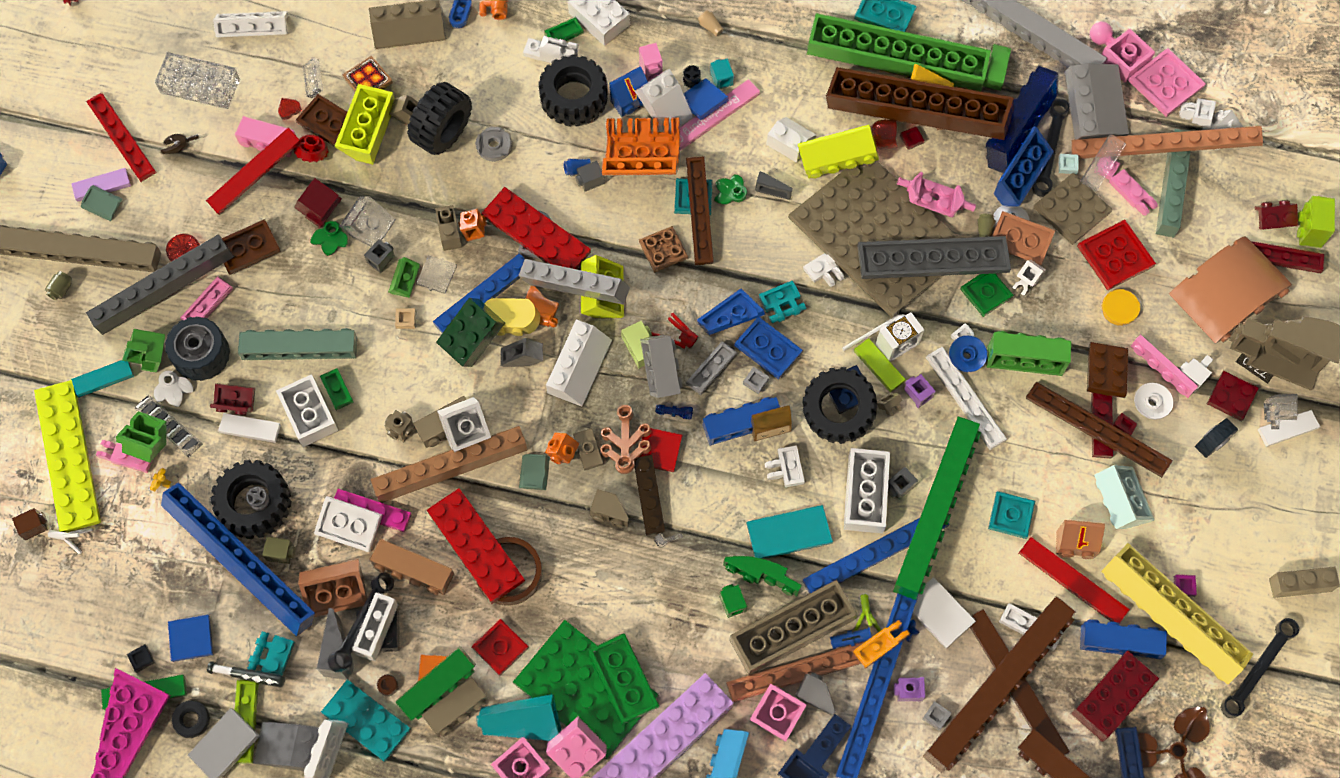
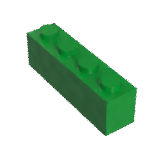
[395,646,476,721]

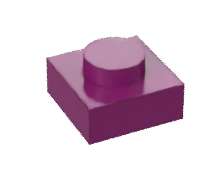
[1174,575,1197,597]

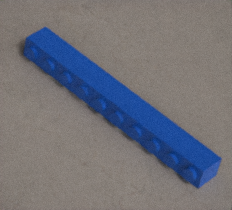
[161,482,315,637]

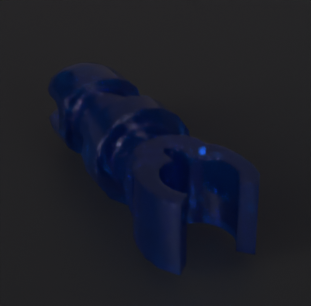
[655,404,693,419]

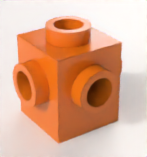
[458,209,487,241]
[545,433,580,464]

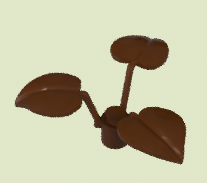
[1138,707,1210,778]

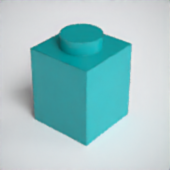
[710,58,734,89]

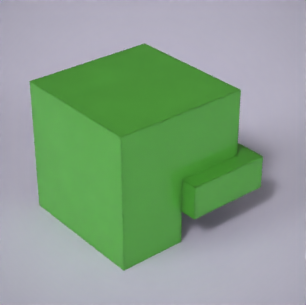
[122,329,165,373]
[116,411,166,463]

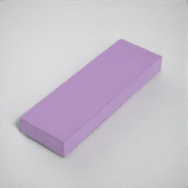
[71,168,131,202]

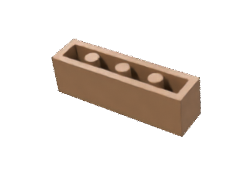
[370,539,454,595]

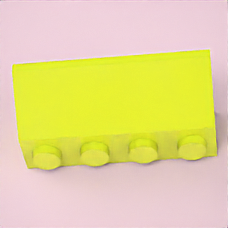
[335,84,395,165]
[798,125,879,179]

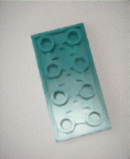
[746,505,833,559]

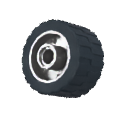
[165,317,230,381]

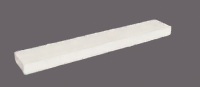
[926,347,1007,450]

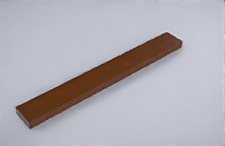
[1026,382,1173,478]
[970,609,1070,755]

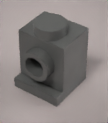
[364,239,395,273]
[888,467,918,500]

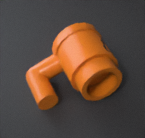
[479,0,508,20]

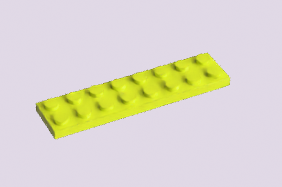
[34,380,101,533]

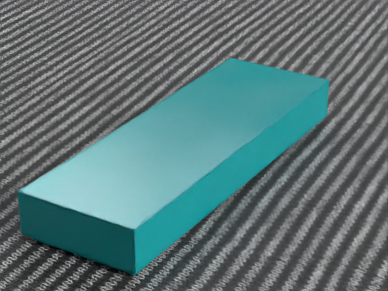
[71,360,134,398]

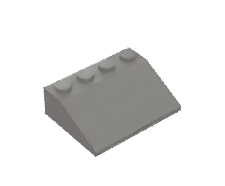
[1065,64,1129,140]

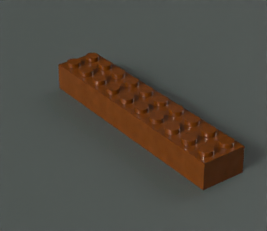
[826,67,1014,140]
[922,596,1076,773]

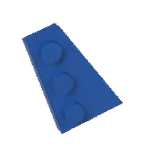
[697,289,765,335]

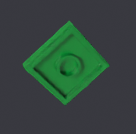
[960,273,1014,317]

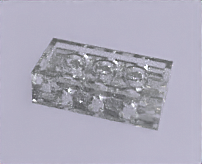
[155,52,240,109]

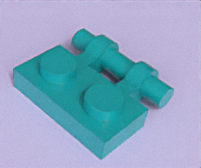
[759,280,806,323]
[247,631,295,675]

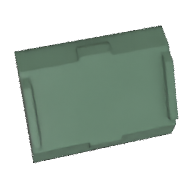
[81,185,122,222]
[519,454,550,490]

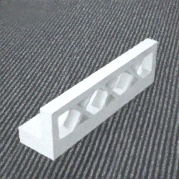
[213,11,288,37]

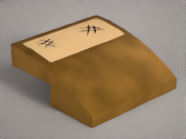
[751,405,792,442]

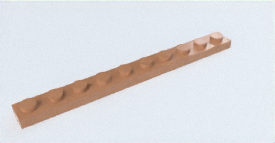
[1072,126,1263,159]

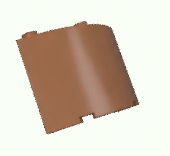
[1169,236,1292,344]

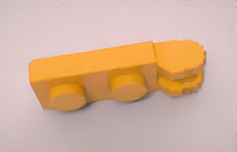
[853,620,910,669]

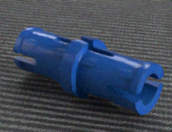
[830,627,872,649]

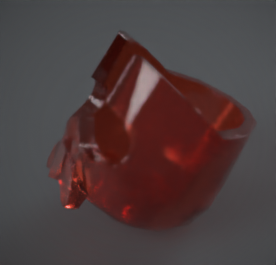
[870,120,898,149]

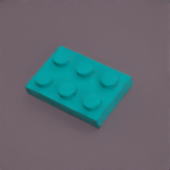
[854,0,917,32]

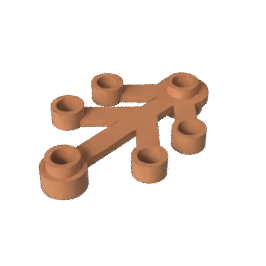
[600,405,651,474]

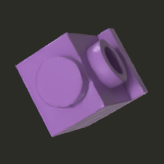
[904,374,936,408]
[894,677,925,701]

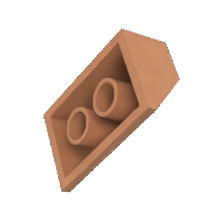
[299,559,367,617]

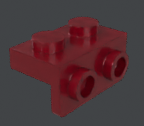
[1255,200,1298,230]
[210,383,255,415]

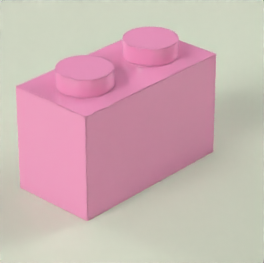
[639,43,662,82]

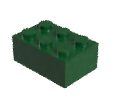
[436,298,505,367]

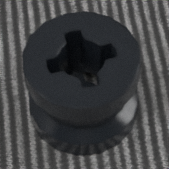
[683,65,701,88]

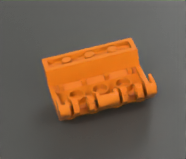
[602,118,680,175]

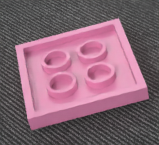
[1128,48,1206,117]

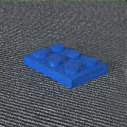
[734,317,803,380]

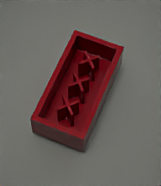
[1071,650,1160,742]

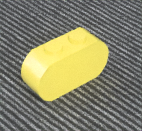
[485,298,540,336]

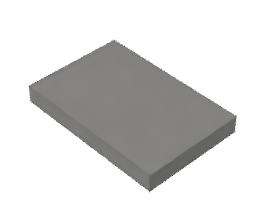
[188,708,260,778]

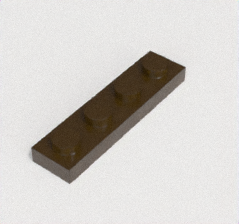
[634,455,665,536]

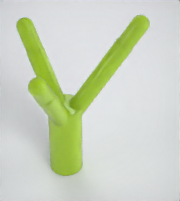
[851,594,881,639]

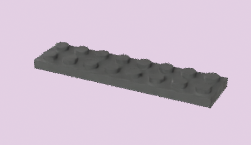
[857,236,1011,279]

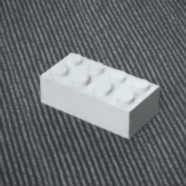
[843,448,890,534]

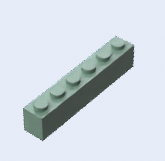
[1156,129,1191,238]
[238,328,357,360]

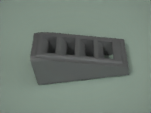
[755,171,793,200]

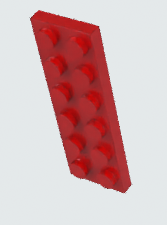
[481,186,591,269]
[427,488,525,604]

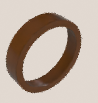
[477,537,542,606]

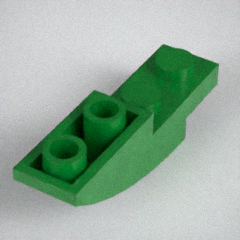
[723,556,802,597]

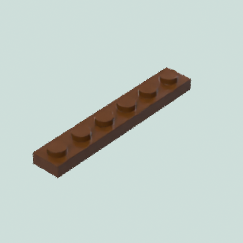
[686,156,714,265]

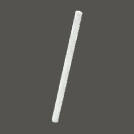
[842,315,899,351]

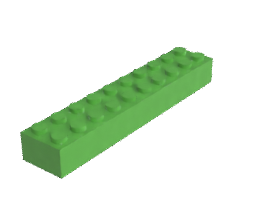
[807,13,991,92]

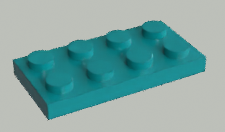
[321,679,411,762]

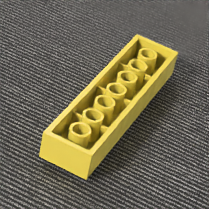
[1101,543,1253,685]

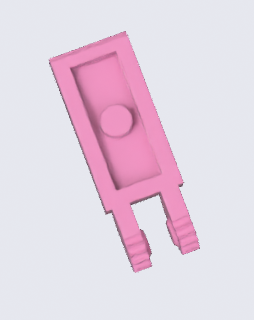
[1109,169,1158,216]
[96,440,153,473]

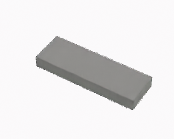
[686,341,737,395]

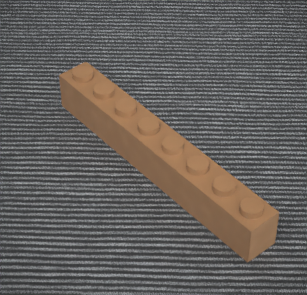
[370,426,527,503]

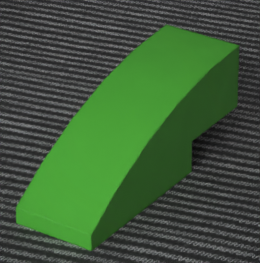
[983,44,1011,91]

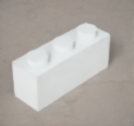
[352,593,398,662]

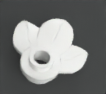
[154,370,193,407]

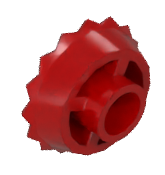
[294,135,329,163]

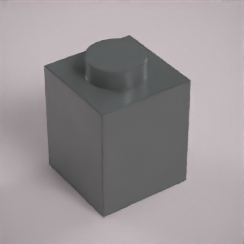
[575,161,605,192]

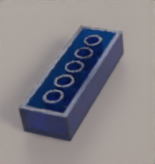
[985,65,1058,174]

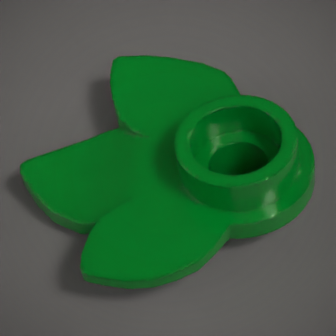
[714,174,747,204]
[310,221,348,256]

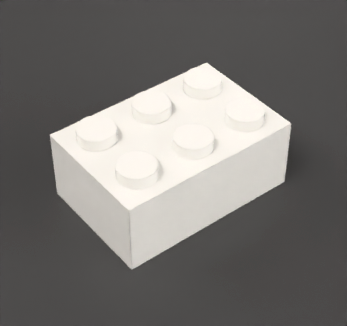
[568,0,630,46]
[276,374,338,447]

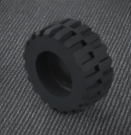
[538,55,608,126]
[407,82,472,155]
[802,367,877,444]
[211,460,292,539]

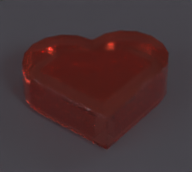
[278,98,301,120]

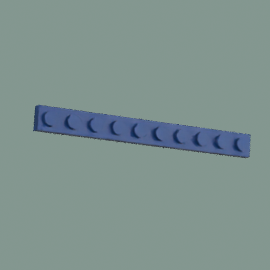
[836,594,919,778]

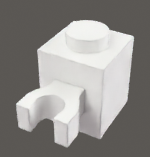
[1012,260,1046,295]
[1179,355,1213,392]

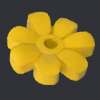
[150,468,171,492]

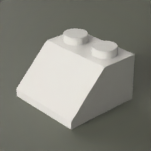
[766,117,816,163]

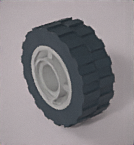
[1195,418,1238,458]

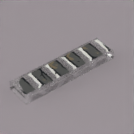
[134,394,202,458]

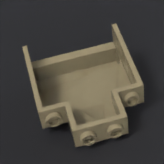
[1229,316,1340,391]

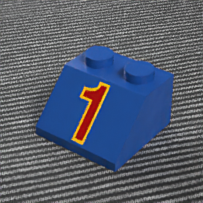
[609,66,648,117]

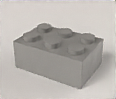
[640,335,682,398]

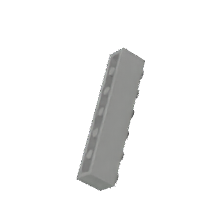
[519,259,630,305]

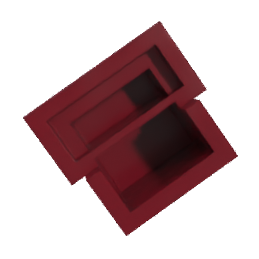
[294,178,342,228]

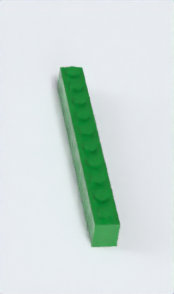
[893,416,981,600]

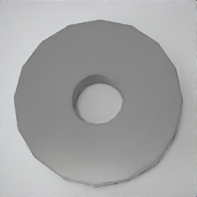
[475,127,512,162]

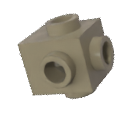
[385,410,415,443]

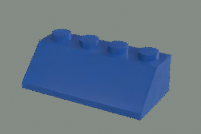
[994,127,1054,207]

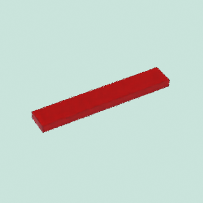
[86,92,156,182]
[206,127,302,215]
[1019,537,1130,623]

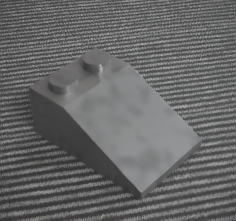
[317,608,354,680]
[253,722,319,771]

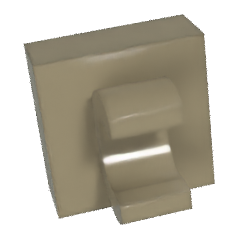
[877,392,903,416]

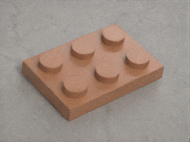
[992,211,1055,266]

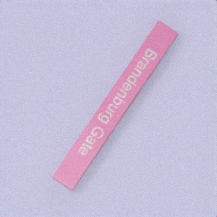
[680,79,760,151]

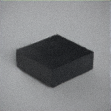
[127,644,155,673]

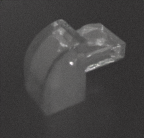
[1264,394,1298,430]

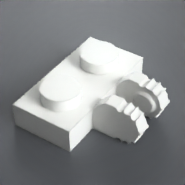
[1179,98,1216,126]
[803,253,845,287]
[764,445,805,487]

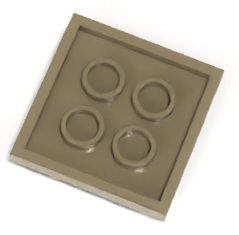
[1033,173,1113,245]

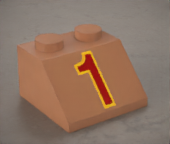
[1056,520,1105,559]

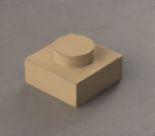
[395,308,416,329]

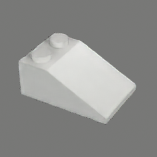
[635,69,693,132]

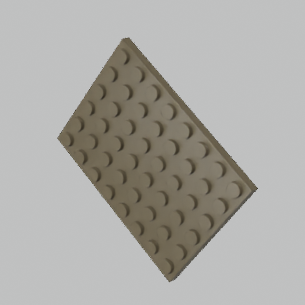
[788,161,959,318]

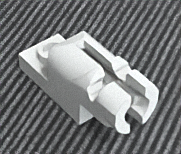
[523,36,579,63]

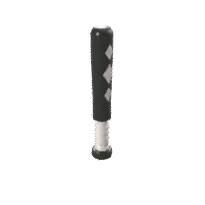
[207,661,285,688]

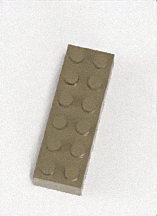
[729,580,857,675]

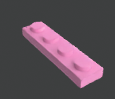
[1131,334,1198,398]

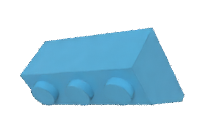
[706,729,749,778]

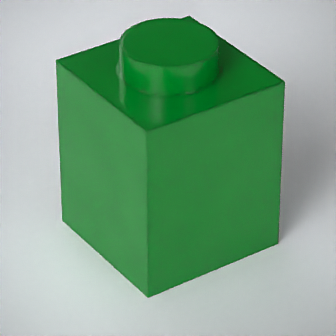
[719,584,747,618]

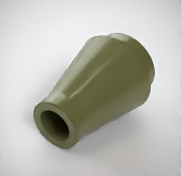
[977,214,996,237]

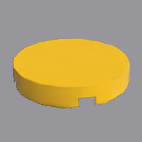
[1101,289,1140,326]

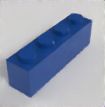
[702,397,780,446]
[1080,619,1167,660]

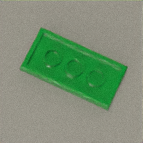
[588,633,660,725]

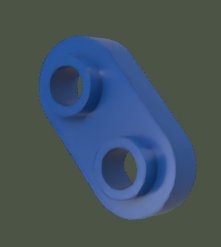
[449,0,472,28]

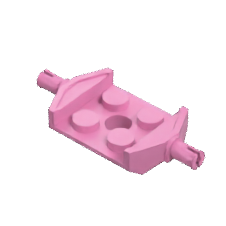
[897,172,976,217]

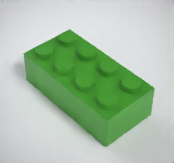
[986,331,1071,376]

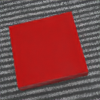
[639,428,682,473]
[471,618,529,676]

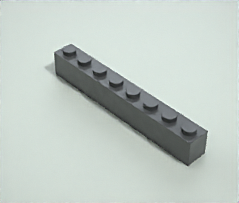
[86,234,234,335]

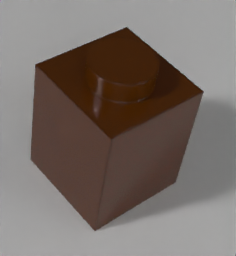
[12,508,48,541]

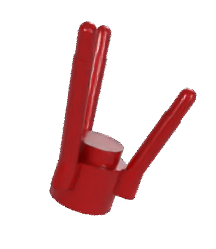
[651,313,698,349]

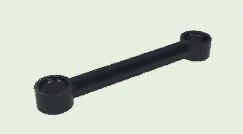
[1032,99,1070,197]
[328,572,394,673]
[1221,618,1299,718]

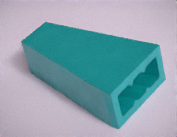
[476,695,562,741]

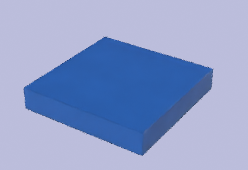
[684,78,729,120]
[168,615,213,662]

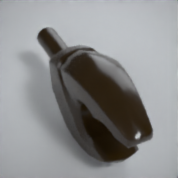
[160,134,199,154]

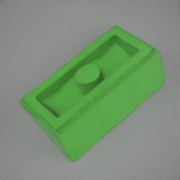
[388,257,420,298]

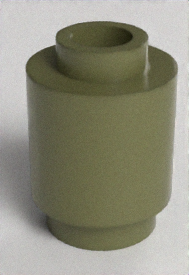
[45,271,72,300]

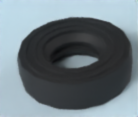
[171,701,210,738]

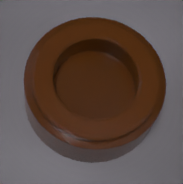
[377,674,398,696]

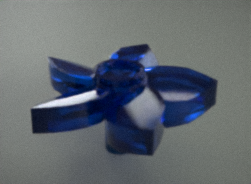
[905,619,920,643]

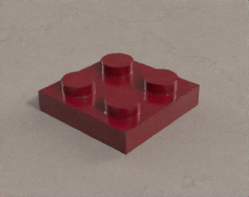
[1206,370,1259,422]

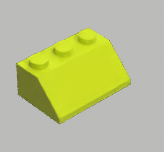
[581,255,624,318]

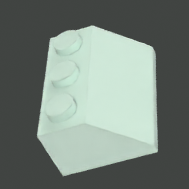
[1095,465,1154,529]

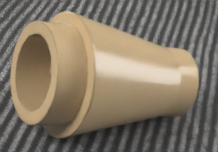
[698,10,724,36]

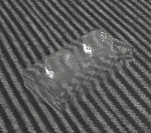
[303,58,323,99]

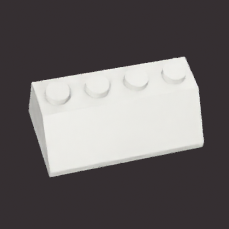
[546,319,612,407]

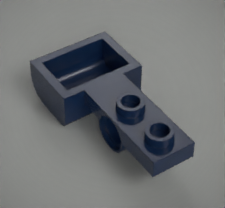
[777,714,851,778]

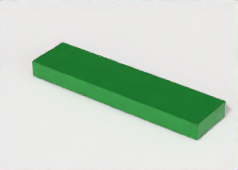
[101,674,187,711]

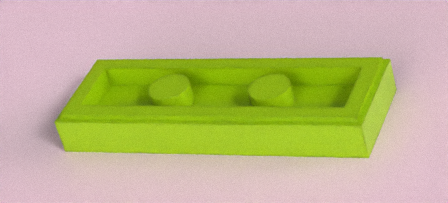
[854,338,906,393]

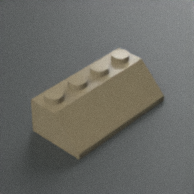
[369,0,446,50]

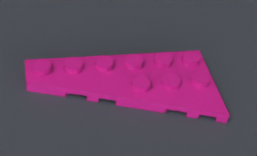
[91,668,170,778]

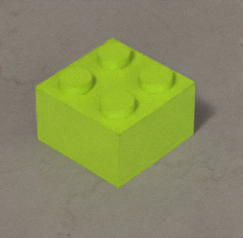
[1297,196,1335,248]

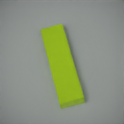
[235,680,259,764]

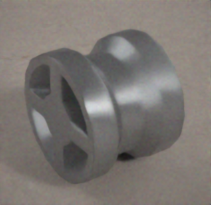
[246,487,270,511]

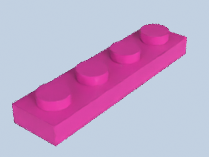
[334,489,412,533]

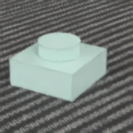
[1059,154,1079,174]

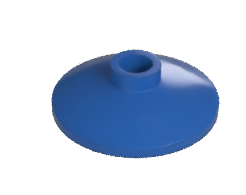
[949,335,987,372]

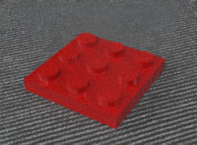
[1077,219,1156,291]

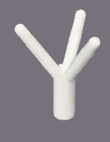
[48,528,93,554]

